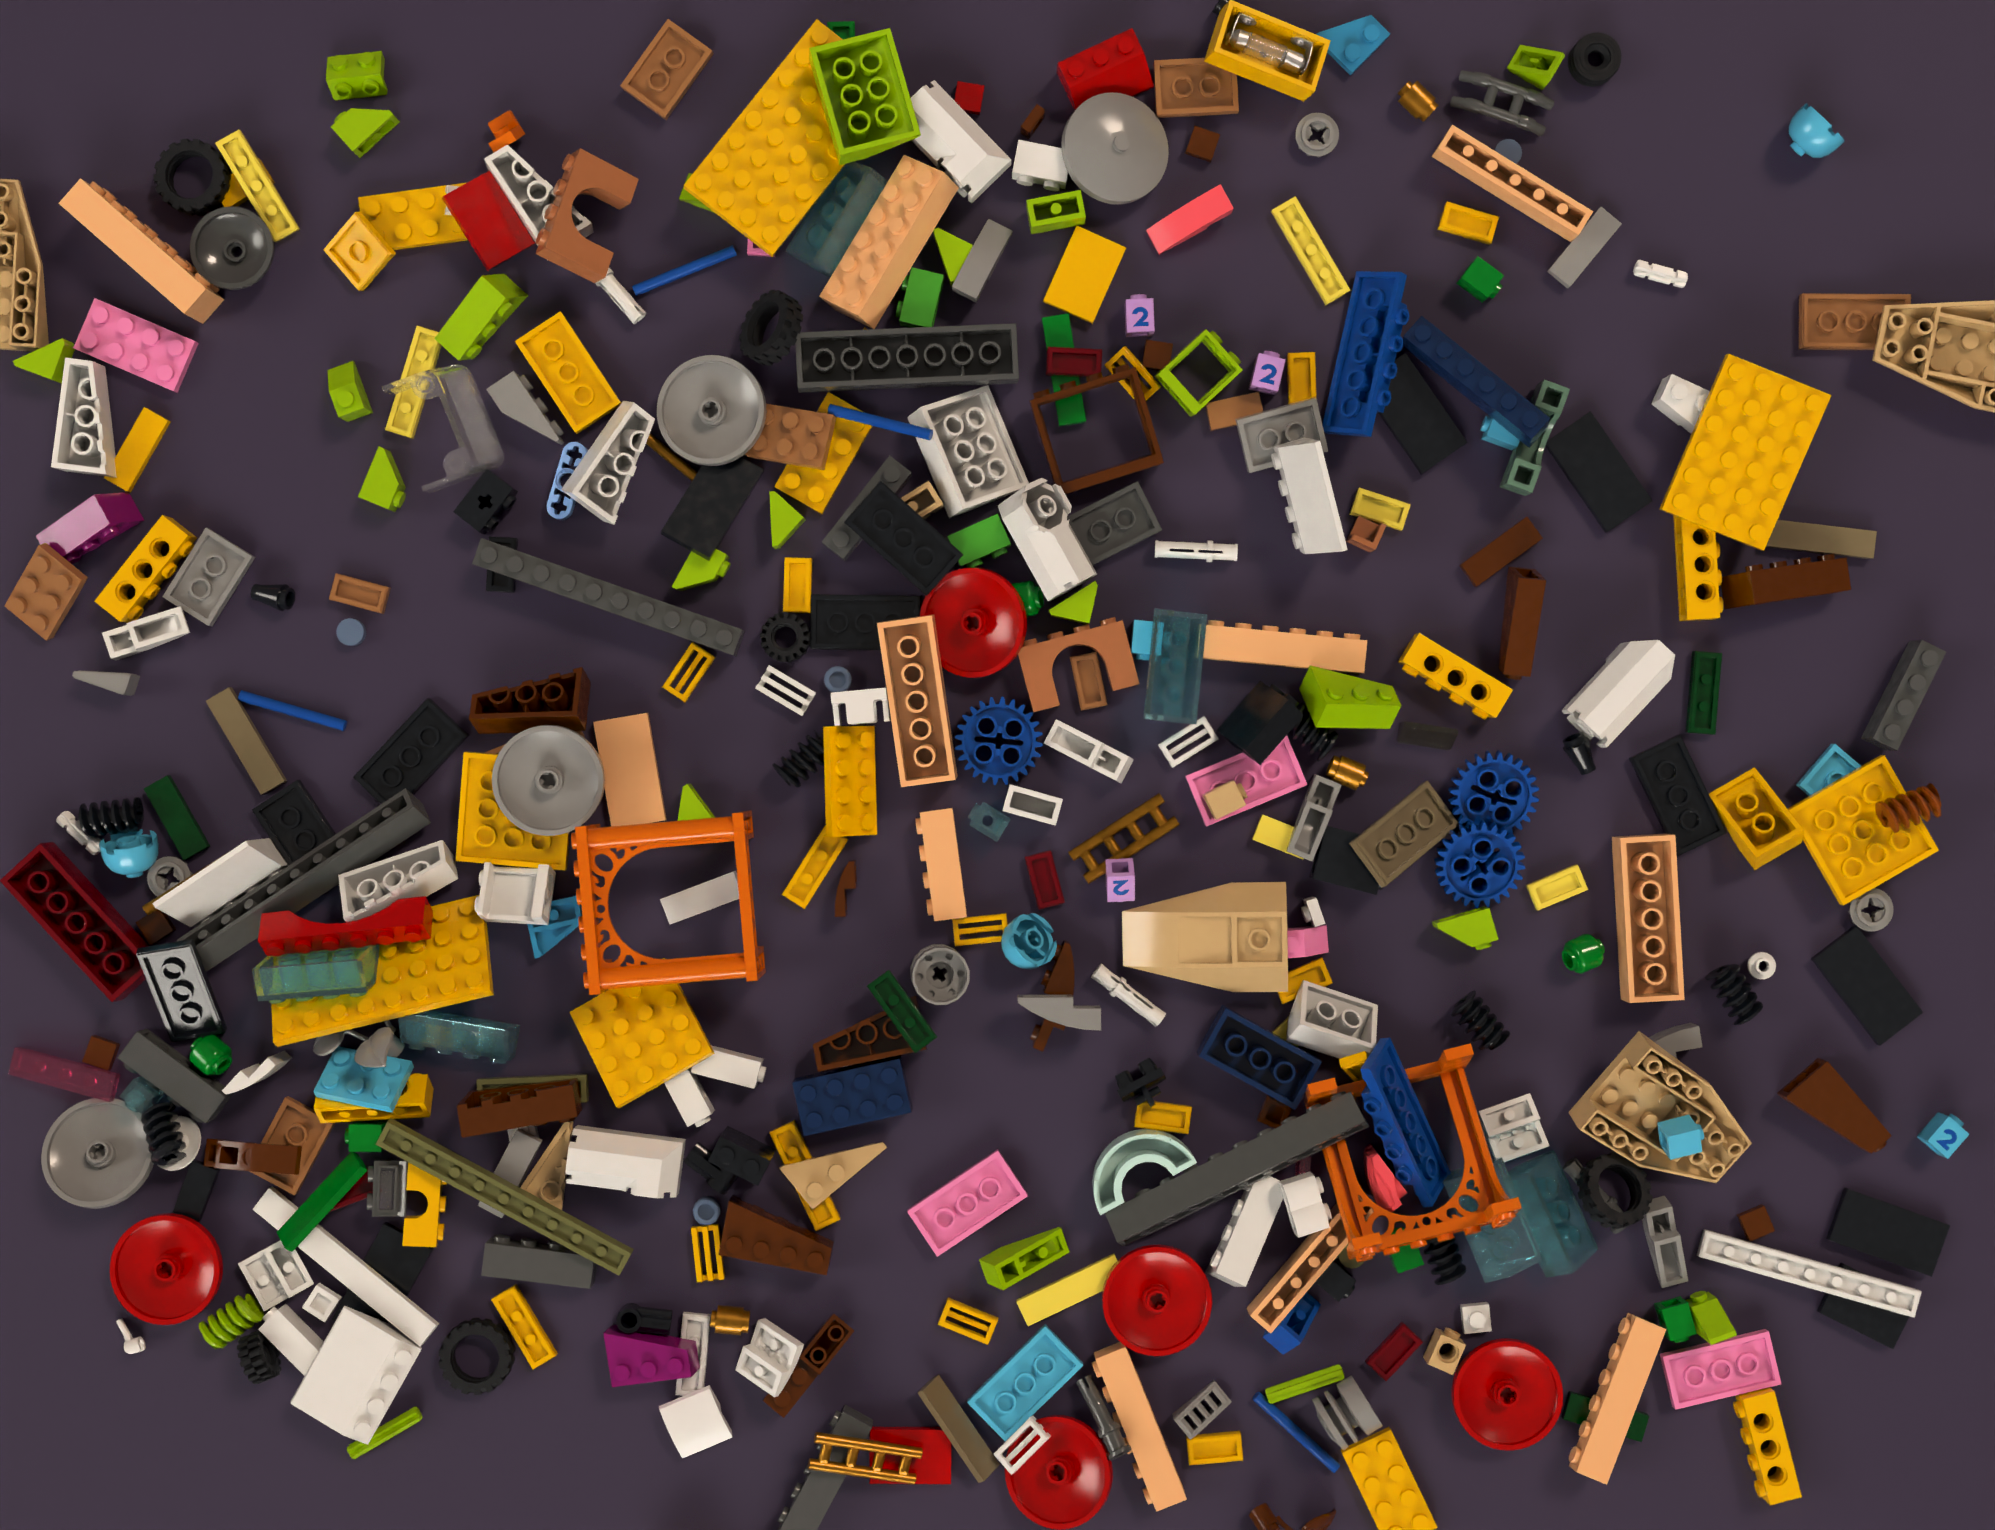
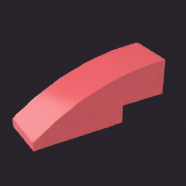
[1146,184,1234,255]

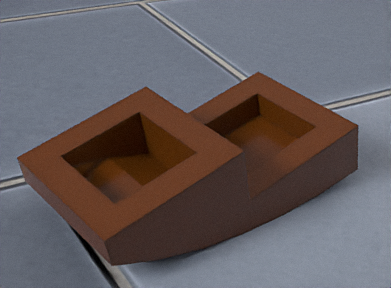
[835,860,857,917]

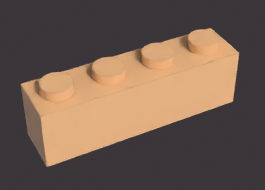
[915,808,967,921]

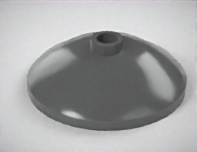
[190,207,274,290]

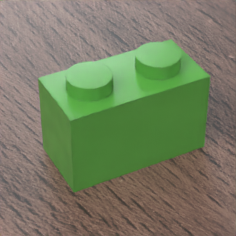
[896,267,944,328]
[947,514,1011,568]

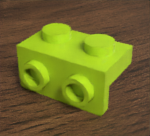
[326,51,388,100]

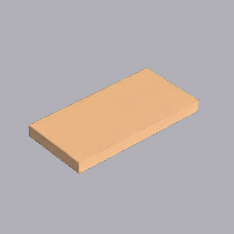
[593,713,667,826]

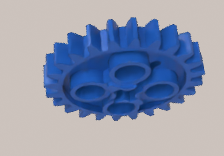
[955,697,1043,785]
[1448,750,1539,834]
[1434,819,1525,908]

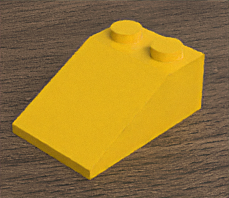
[1709,767,1804,870]

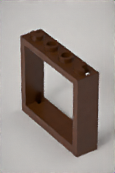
[1029,364,1164,494]

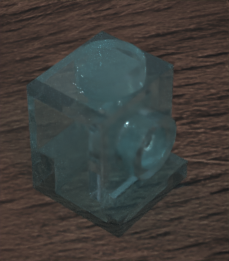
[968,801,1011,842]
[119,1076,165,1113]

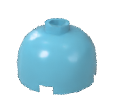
[1789,103,1845,158]
[99,829,159,878]
[1001,913,1057,969]

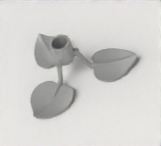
[313,1020,405,1068]

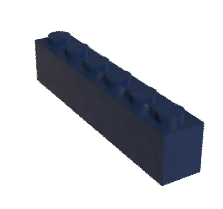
[1403,316,1550,448]

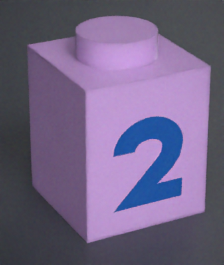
[1124,294,1155,337]
[1249,351,1286,396]
[1105,858,1135,902]

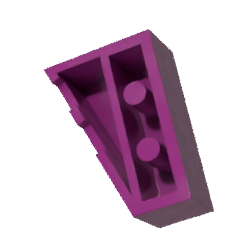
[36,492,144,564]
[603,1324,700,1387]

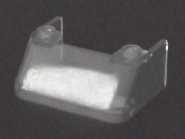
[382,364,504,493]

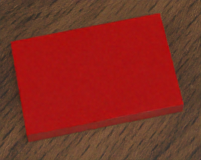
[442,170,535,271]
[869,1427,952,1484]

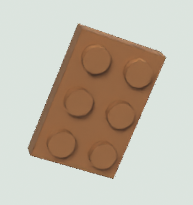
[620,19,714,120]
[1153,58,1239,118]
[745,404,836,470]
[5,543,88,641]
[249,1096,335,1195]

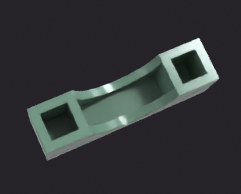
[1500,379,1570,496]

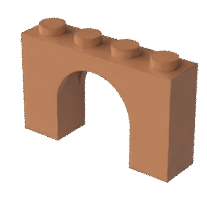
[536,148,639,283]
[1018,617,1140,713]

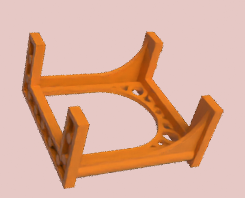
[571,811,766,995]
[1304,1043,1522,1263]

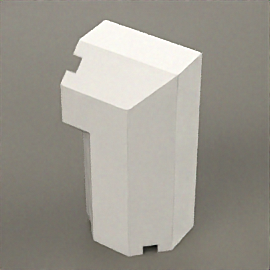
[911,80,1011,203]
[997,478,1097,601]
[1561,640,1675,748]
[566,1125,686,1198]

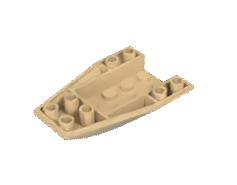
[1872,300,1995,413]
[1122,882,1288,992]

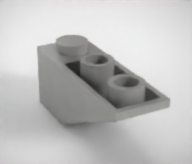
[486,371,564,445]

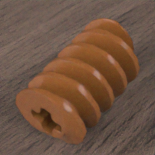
[1875,783,1941,833]

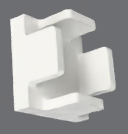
[831,688,891,726]

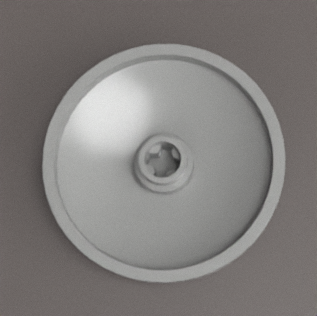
[1061,92,1169,205]
[657,355,767,466]
[492,725,605,836]
[41,1097,154,1209]

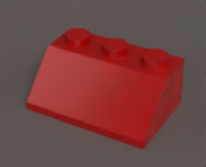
[1057,28,1154,111]

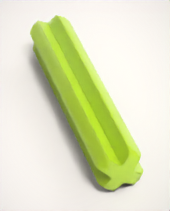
[1265,1364,1344,1404]
[347,1407,423,1459]

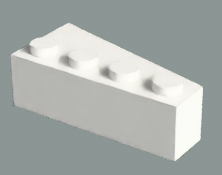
[484,145,594,261]
[51,357,117,478]
[1651,374,1710,434]
[561,401,655,525]
[338,840,458,922]
[1205,1176,1283,1287]

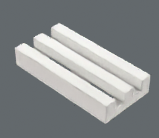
[755,665,816,716]
[1158,716,1218,768]
[994,1416,1051,1475]

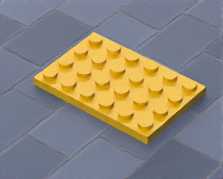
[1659,354,1832,551]

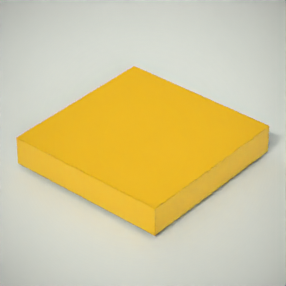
[323,212,396,291]

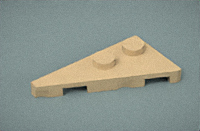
[520,1121,574,1210]
[779,1142,887,1209]

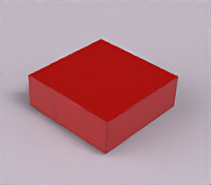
[954,81,985,115]

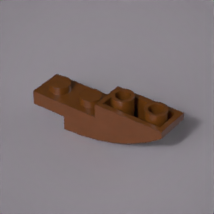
[1030,940,1075,1052]
[204,1139,302,1175]
[762,1313,854,1418]

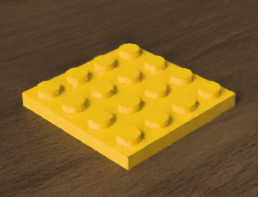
[455,751,570,871]
[1788,755,1939,905]
[570,958,715,1108]

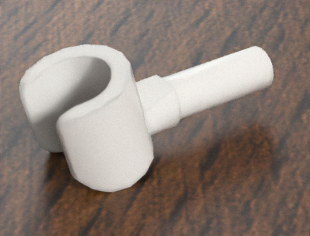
[116,1318,146,1354]

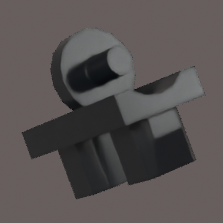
[1115,1058,1166,1107]

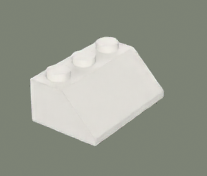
[1286,980,1378,1059]

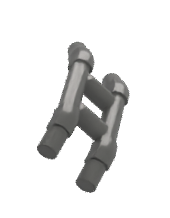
[1450,70,1554,136]

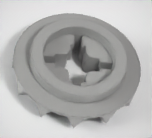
[1295,113,1339,158]
[147,856,193,897]
[1848,888,1894,932]

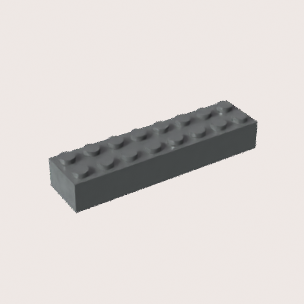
[795,323,1019,393]

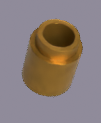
[1398,81,1439,122]
[1326,755,1369,790]
[710,1305,750,1335]

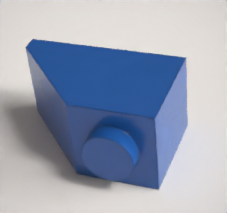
[1263,1292,1321,1355]

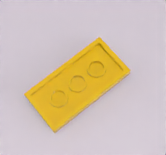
[358,183,467,250]
[515,311,621,434]
[774,392,873,515]
[823,726,877,837]
[1341,1427,1438,1530]

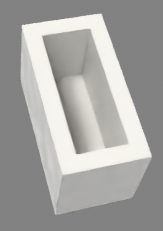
[1012,140,1068,191]
[1002,784,1063,826]

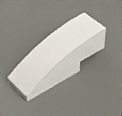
[102,606,190,660]
[1044,719,1134,783]
[660,871,739,924]

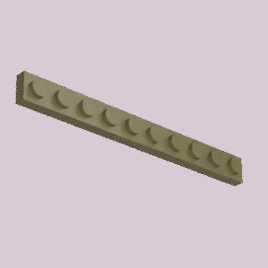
[375,1118,634,1276]

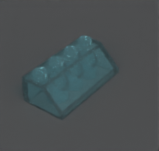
[786,162,888,277]
[1143,608,1207,724]
[252,944,380,1004]
[398,1010,520,1064]
[1502,1150,1598,1278]
[1443,1157,1544,1283]

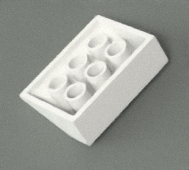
[907,385,1029,518]
[1271,438,1348,554]
[152,838,289,927]
[290,1306,422,1445]

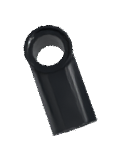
[683,1142,739,1195]
[616,1303,673,1335]

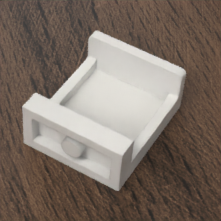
[474,862,556,925]

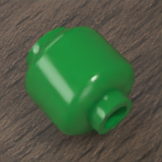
[1012,581,1044,617]
[1562,934,1605,974]
[190,1035,233,1076]

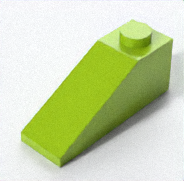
[979,1227,1070,1290]

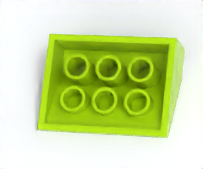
[809,28,921,165]

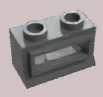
[367,1159,408,1217]

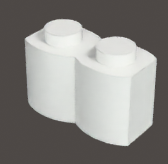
[1279,1171,1332,1238]

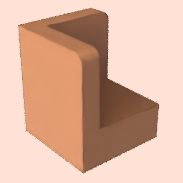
[1346,516,1387,553]

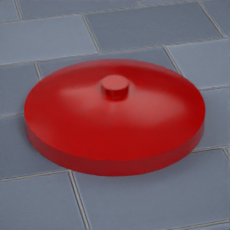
[920,567,1027,678]
[110,1213,223,1325]
[1102,1244,1212,1356]
[1451,1338,1563,1451]
[1005,1415,1113,1530]

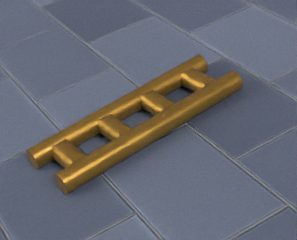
[1068,793,1180,884]
[808,1432,923,1485]

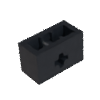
[453,469,518,534]

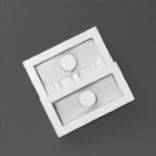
[222,1051,292,1094]
[1478,1093,1550,1165]
[238,1240,314,1311]
[735,1318,804,1397]
[659,1385,733,1458]

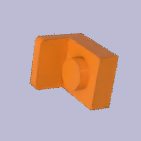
[488,110,525,153]

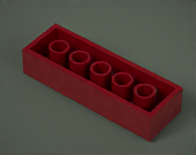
[0,842,149,1002]

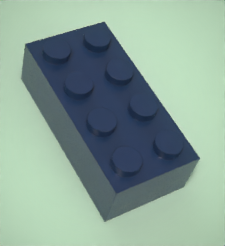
[1196,1005,1322,1110]
[792,1055,913,1136]

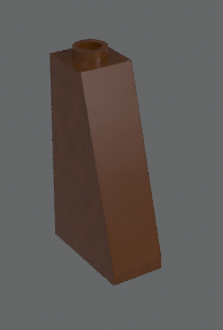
[1498,566,1546,680]
[1777,1058,1892,1154]

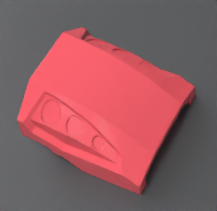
[1364,1144,1408,1212]

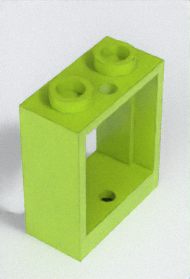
[1154,329,1243,417]

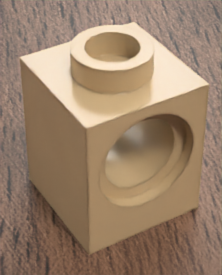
[1202,780,1247,820]
[1423,1327,1466,1375]

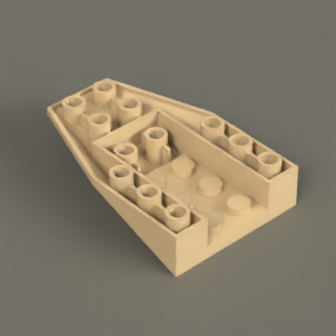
[0,179,49,351]
[1568,1031,1752,1183]

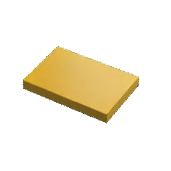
[1043,225,1126,324]

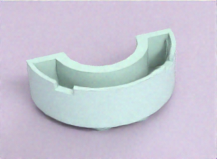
[1092,1129,1197,1215]

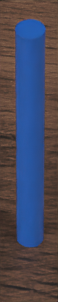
[632,245,737,296]
[828,404,933,440]
[238,690,347,731]
[1252,1392,1340,1473]

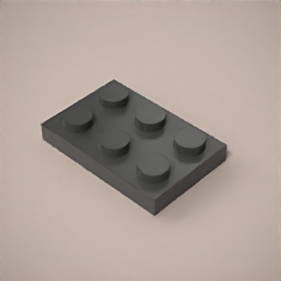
[1067,481,1162,565]

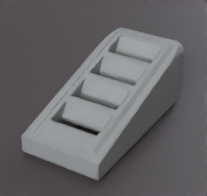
[72,670,140,696]
[1172,1380,1232,1440]

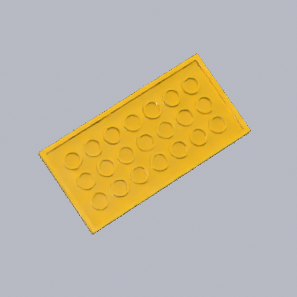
[683,19,846,257]
[269,895,494,1047]

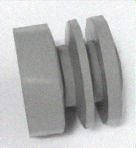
[910,944,970,1005]
[1312,1375,1383,1451]

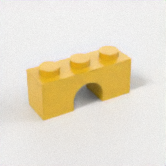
[402,1162,448,1247]

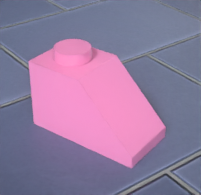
[1287,925,1329,958]

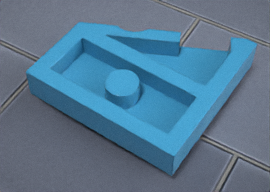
[1316,15,1390,76]
[527,896,582,959]

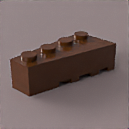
[1721,554,1851,609]
[469,667,591,734]
[813,995,928,1072]
[457,1078,582,1138]
[719,1195,834,1276]

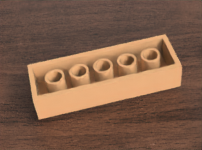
[819,155,959,329]
[59,178,225,324]
[877,614,958,787]
[1612,834,1685,1003]

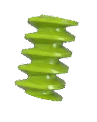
[199,1293,264,1349]

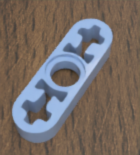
[547,442,588,520]

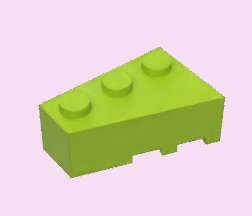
[434,274,528,361]
[1299,665,1402,729]

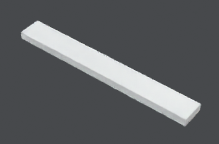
[253,1187,439,1347]
[1697,1229,1922,1318]

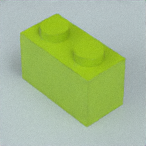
[1026,190,1086,234]

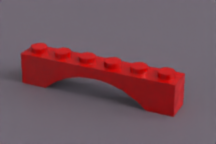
[258,896,433,956]

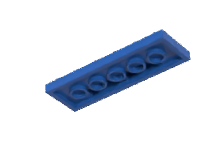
[1322,271,1409,437]
[1360,1037,1451,1207]

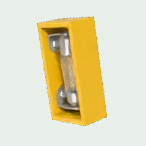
[1204,0,1331,102]

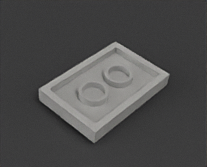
[1235,397,1328,473]
[162,528,256,627]

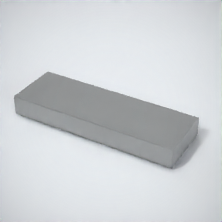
[1547,207,1622,289]

